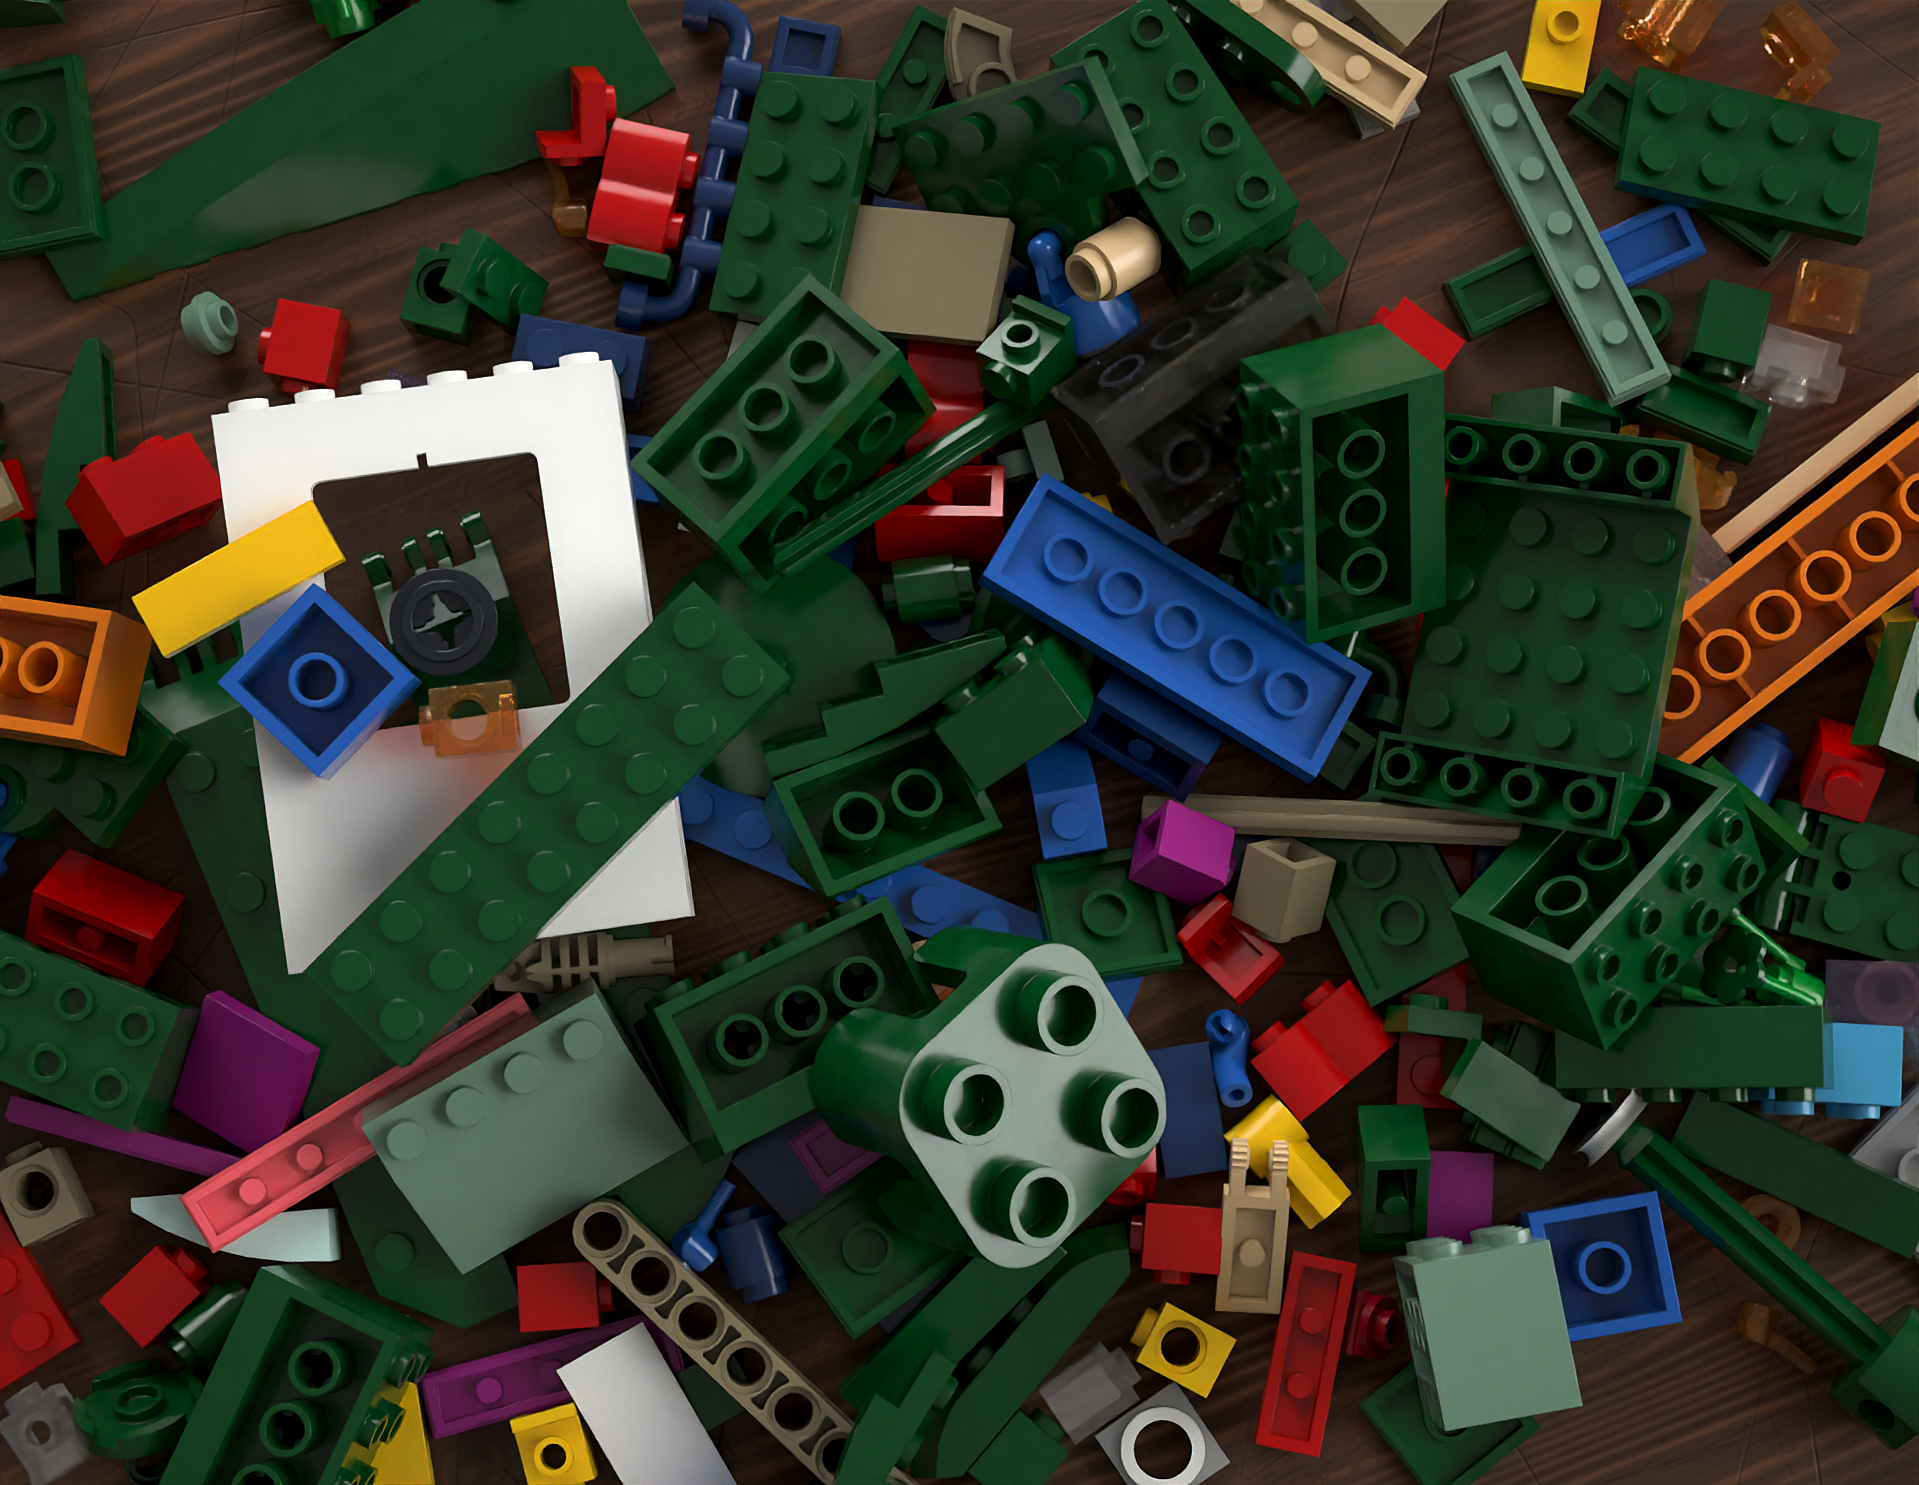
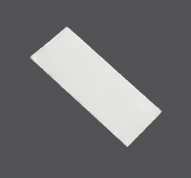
[556,1322,737,1485]

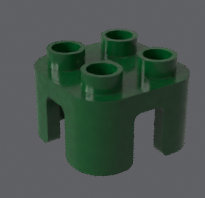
[812,925,1167,1268]

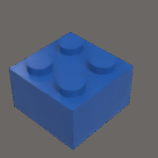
[217,583,423,781]
[1516,1190,1682,1342]

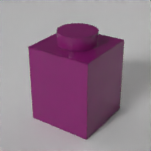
[1128,800,1236,908]

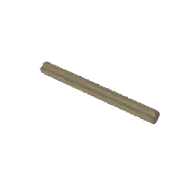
[1141,792,1524,847]

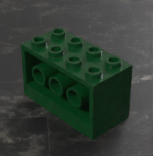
[1049,0,1300,306]
[628,274,937,596]
[1234,323,1446,645]
[1450,752,1767,1052]
[633,893,941,1166]
[0,927,201,1133]
[159,1263,435,1485]

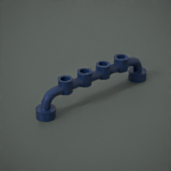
[614,0,763,333]

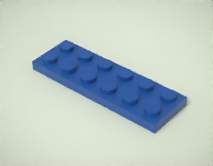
[977,472,1372,784]

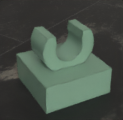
[996,420,1065,487]

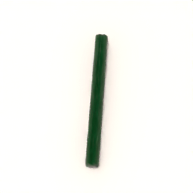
[764,363,1085,580]

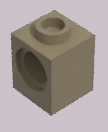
[0,1141,97,1247]

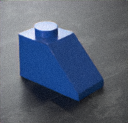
[1024,728,1108,862]

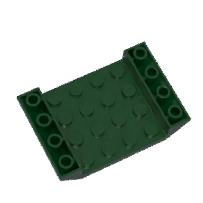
[1368,413,1701,840]

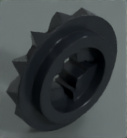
[389,568,498,676]

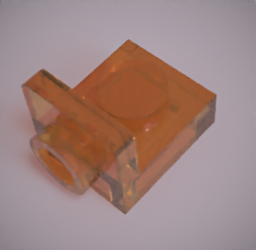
[1759,0,1841,103]

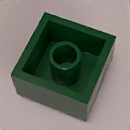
[934,627,1099,792]

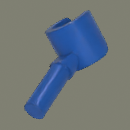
[671,1178,736,1272]

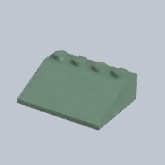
[361,977,690,1275]

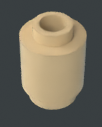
[1065,217,1161,302]

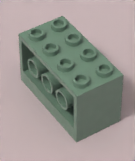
[1393,1224,1583,1431]

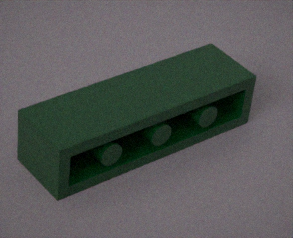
[1555,1005,1834,1103]

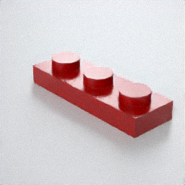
[1253,1250,1357,1457]

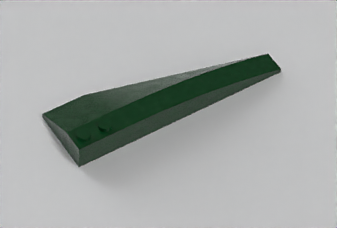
[45,0,676,303]

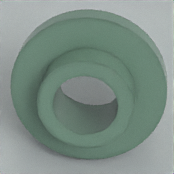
[181,291,238,355]

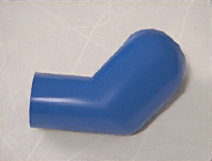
[1205,1009,1253,1108]

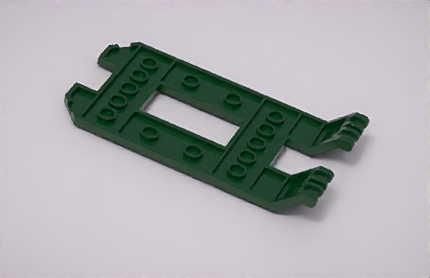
[139,509,736,1329]

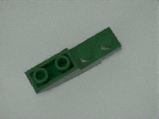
[832,1344,959,1485]

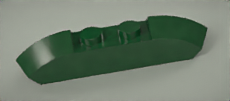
[910,1221,1131,1479]

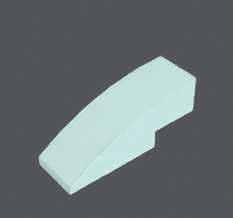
[131,1194,342,1262]

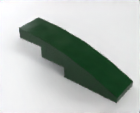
[36,338,119,604]
[761,628,1007,778]

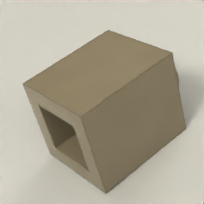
[1231,836,1337,943]

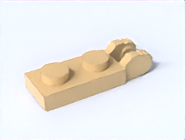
[1214,1137,1290,1314]

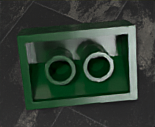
[762,717,1003,901]

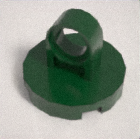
[72,1359,204,1485]

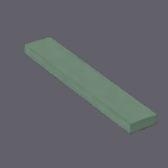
[1448,51,1672,407]

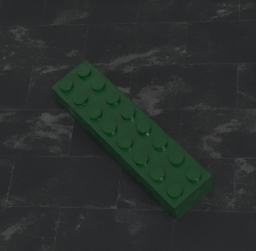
[303,581,791,1069]

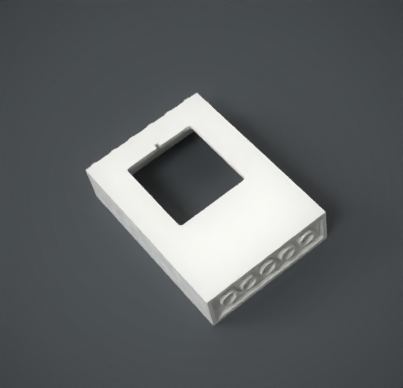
[211,352,695,975]

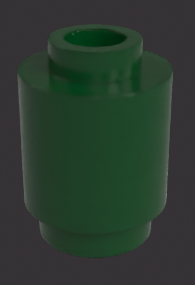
[880,552,976,624]
[166,1278,249,1375]

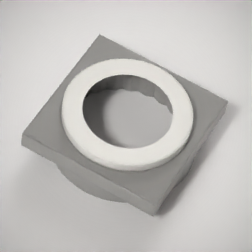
[1094,1381,1230,1485]

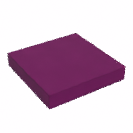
[171,990,321,1154]

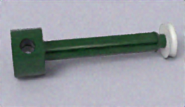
[1572,1090,1919,1450]

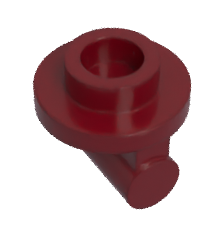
[1340,1288,1405,1361]

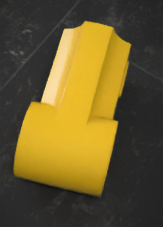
[1223,1094,1352,1229]

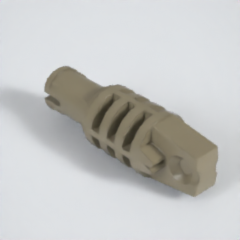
[493,931,674,994]

